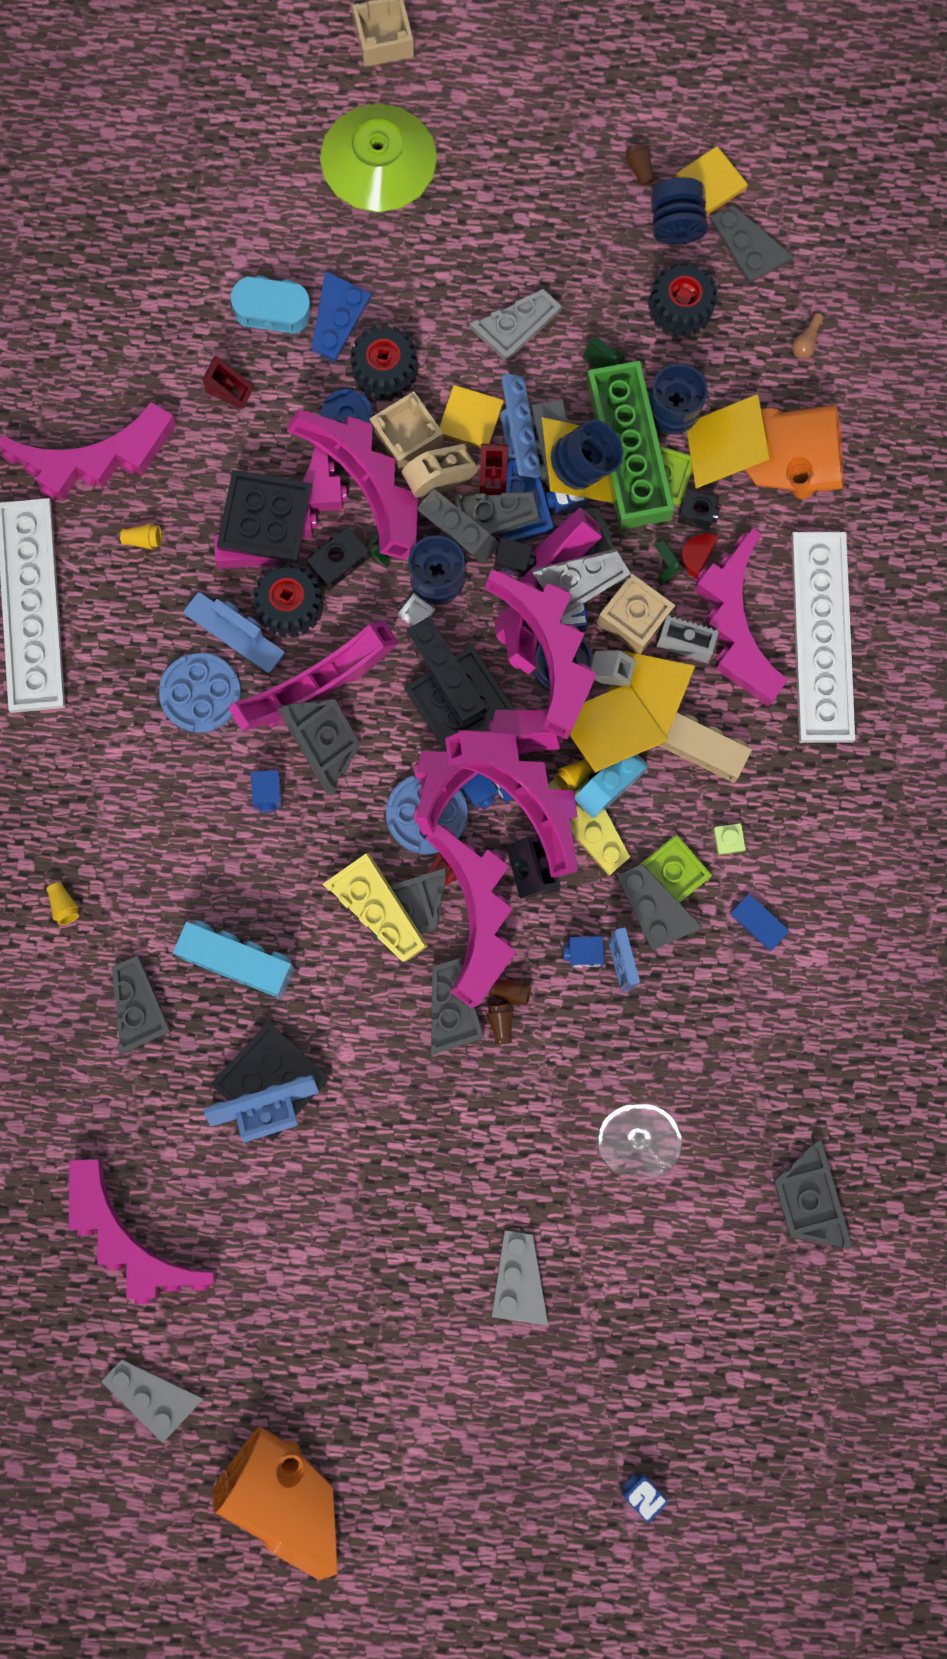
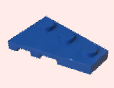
[312,271,372,362]
[503,460,555,542]

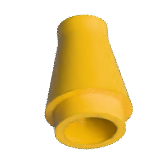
[120,523,162,550]
[555,758,594,791]
[46,882,79,925]

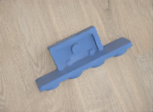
[500,373,541,478]
[184,592,284,674]
[204,1076,319,1143]

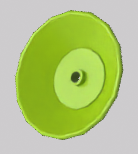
[320,103,437,213]

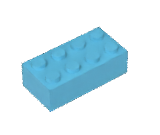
[173,920,295,999]

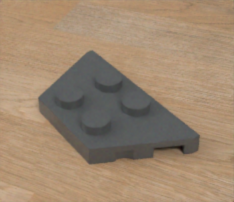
[276,698,360,796]
[367,868,447,946]
[773,1141,853,1249]

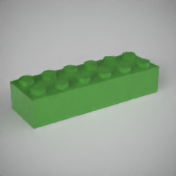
[586,361,674,530]

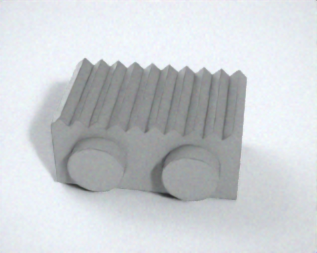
[656,615,719,663]

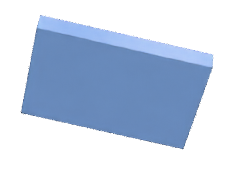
[608,927,640,992]

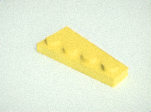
[548,759,630,876]
[322,853,428,962]

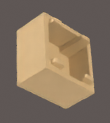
[352,0,414,67]
[369,391,443,472]
[597,574,675,654]

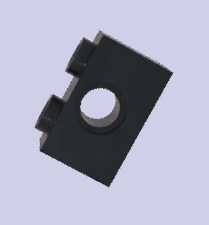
[307,527,370,591]
[506,835,561,899]

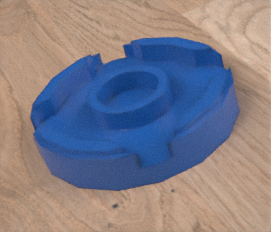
[320,389,373,423]

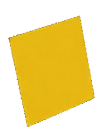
[687,394,770,489]
[542,417,613,503]
[607,651,695,738]
[570,686,668,772]

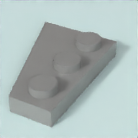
[469,289,562,362]
[532,549,631,616]
[492,1230,548,1326]
[101,1359,204,1443]

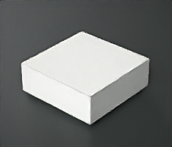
[398,594,435,626]

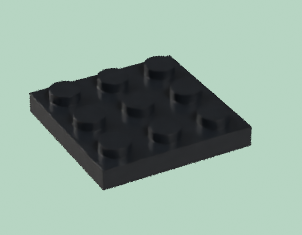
[217,470,313,563]
[404,645,515,752]
[211,1022,330,1142]

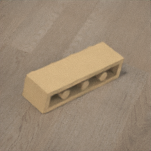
[658,713,752,783]

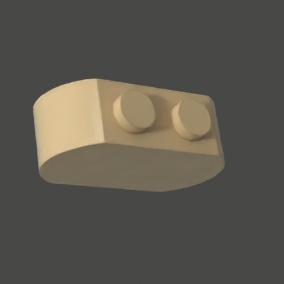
[402,444,478,498]

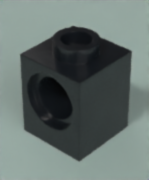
[678,490,720,530]

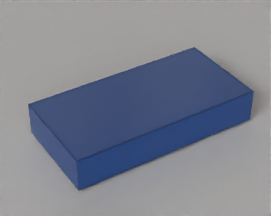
[729,894,789,952]

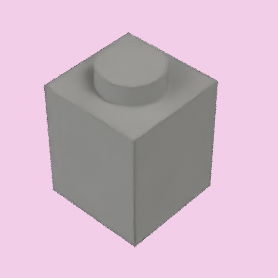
[591,650,636,686]

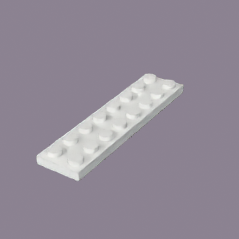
[0,498,65,713]
[791,532,855,743]

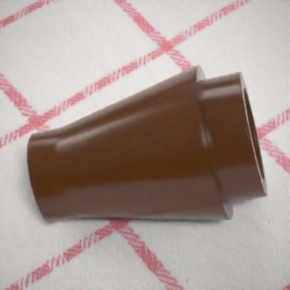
[625,144,655,186]
[489,980,531,1007]
[486,1003,513,1044]

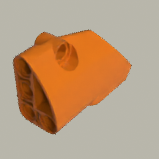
[744,405,844,499]
[212,1427,337,1580]

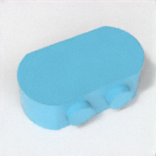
[231,276,311,334]
[574,754,649,819]

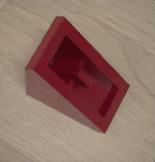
[202,356,254,409]
[479,443,508,495]

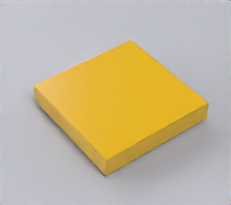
[675,146,748,215]
[439,385,504,449]

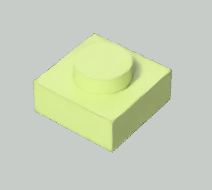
[713,823,746,855]

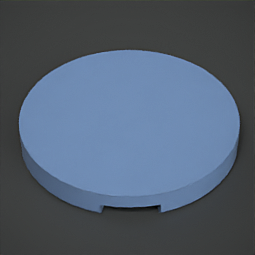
[159,653,241,733]
[386,775,468,855]

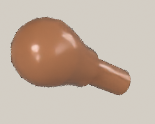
[792,313,824,359]

